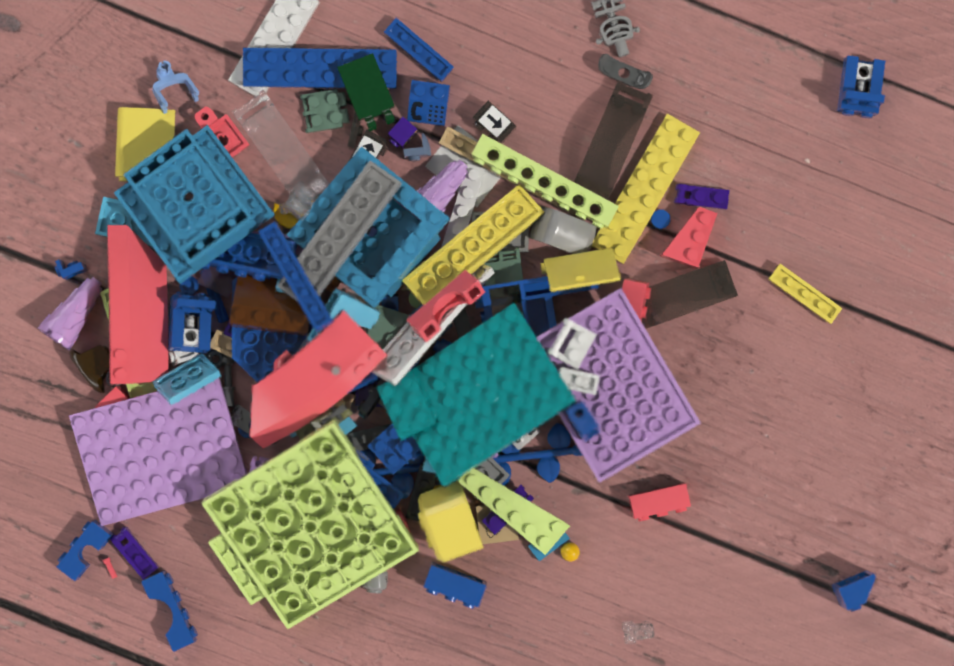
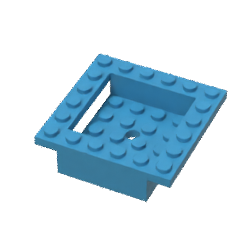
[114,125,275,284]
[287,146,450,308]

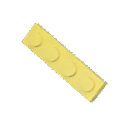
[768,264,842,324]

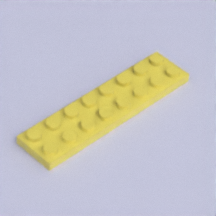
[592,113,700,264]
[402,184,544,305]

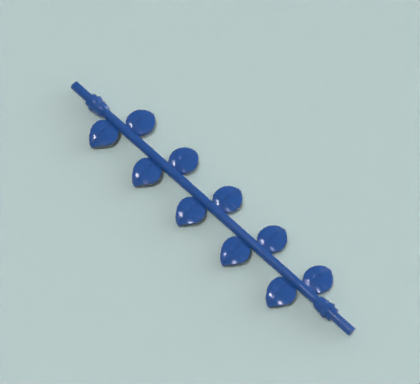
[356,423,583,499]

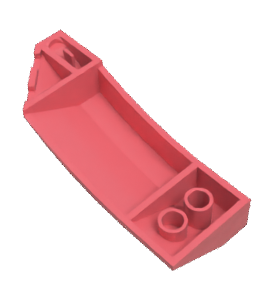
[107,225,168,384]
[249,310,387,449]

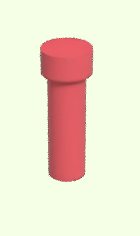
[102,557,117,579]

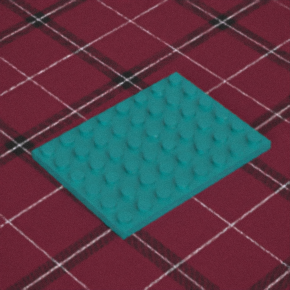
[412,303,577,487]

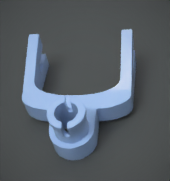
[152,60,199,114]

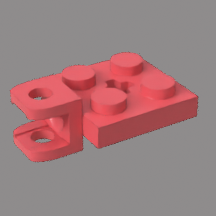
[195,107,250,158]

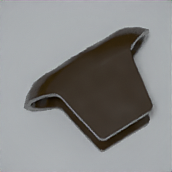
[69,345,109,393]

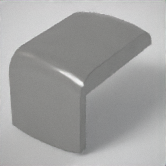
[529,206,597,254]

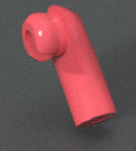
[273,350,293,372]

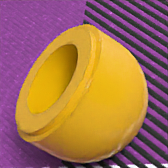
[560,542,580,562]

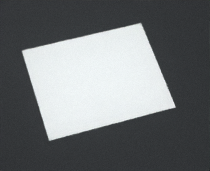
[425,125,501,207]

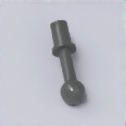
[222,354,236,408]

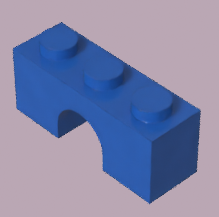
[57,520,114,581]

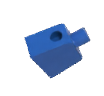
[566,401,601,442]

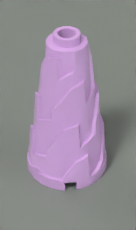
[401,160,468,221]
[38,277,102,350]

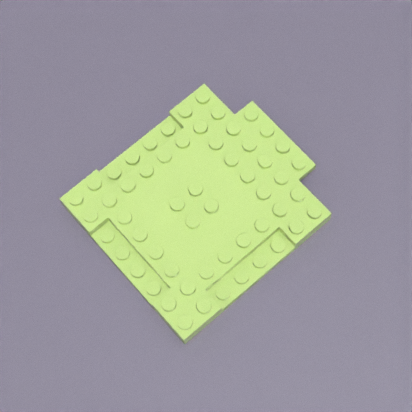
[201,419,419,629]

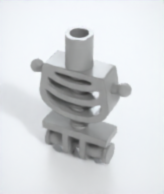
[591,0,640,57]

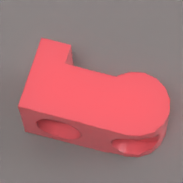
[95,386,130,408]

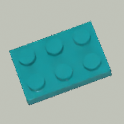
[377,370,437,440]

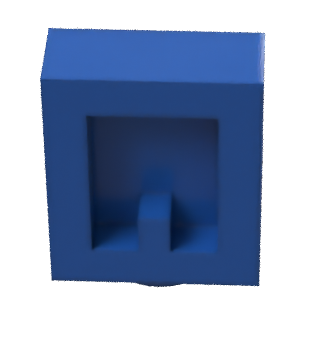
[55,259,88,280]

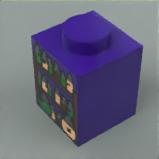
[388,117,418,149]

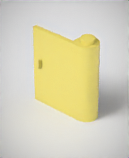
[115,107,175,182]
[540,248,621,292]

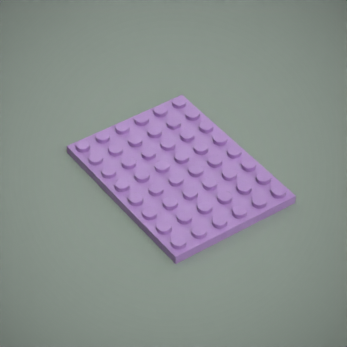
[537,288,701,483]
[69,377,247,526]

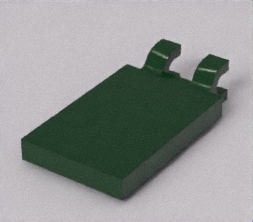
[337,53,395,132]

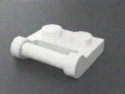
[547,318,596,369]

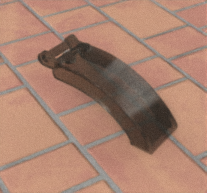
[574,80,653,200]

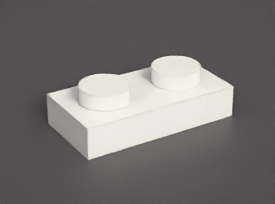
[560,367,600,395]

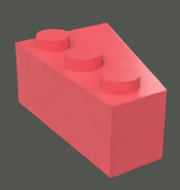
[660,207,717,269]

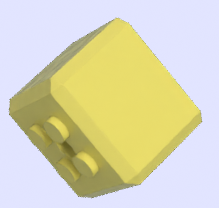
[418,481,483,562]

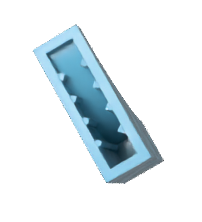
[307,288,380,341]

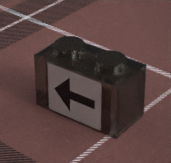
[473,100,517,144]
[348,129,389,162]

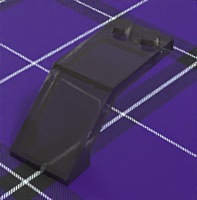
[642,260,738,329]

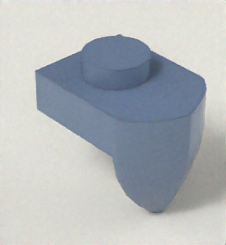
[404,133,431,162]

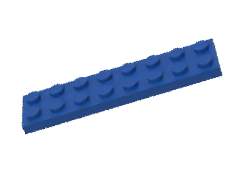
[243,48,397,89]

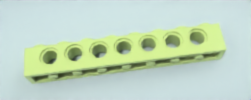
[471,134,619,229]

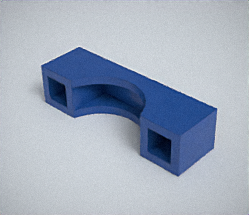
[141,570,198,652]

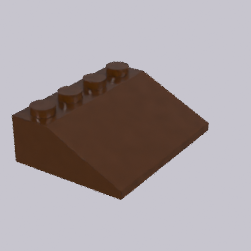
[230,275,310,336]

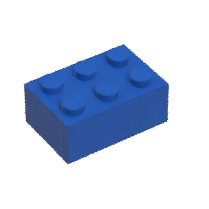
[424,562,487,609]

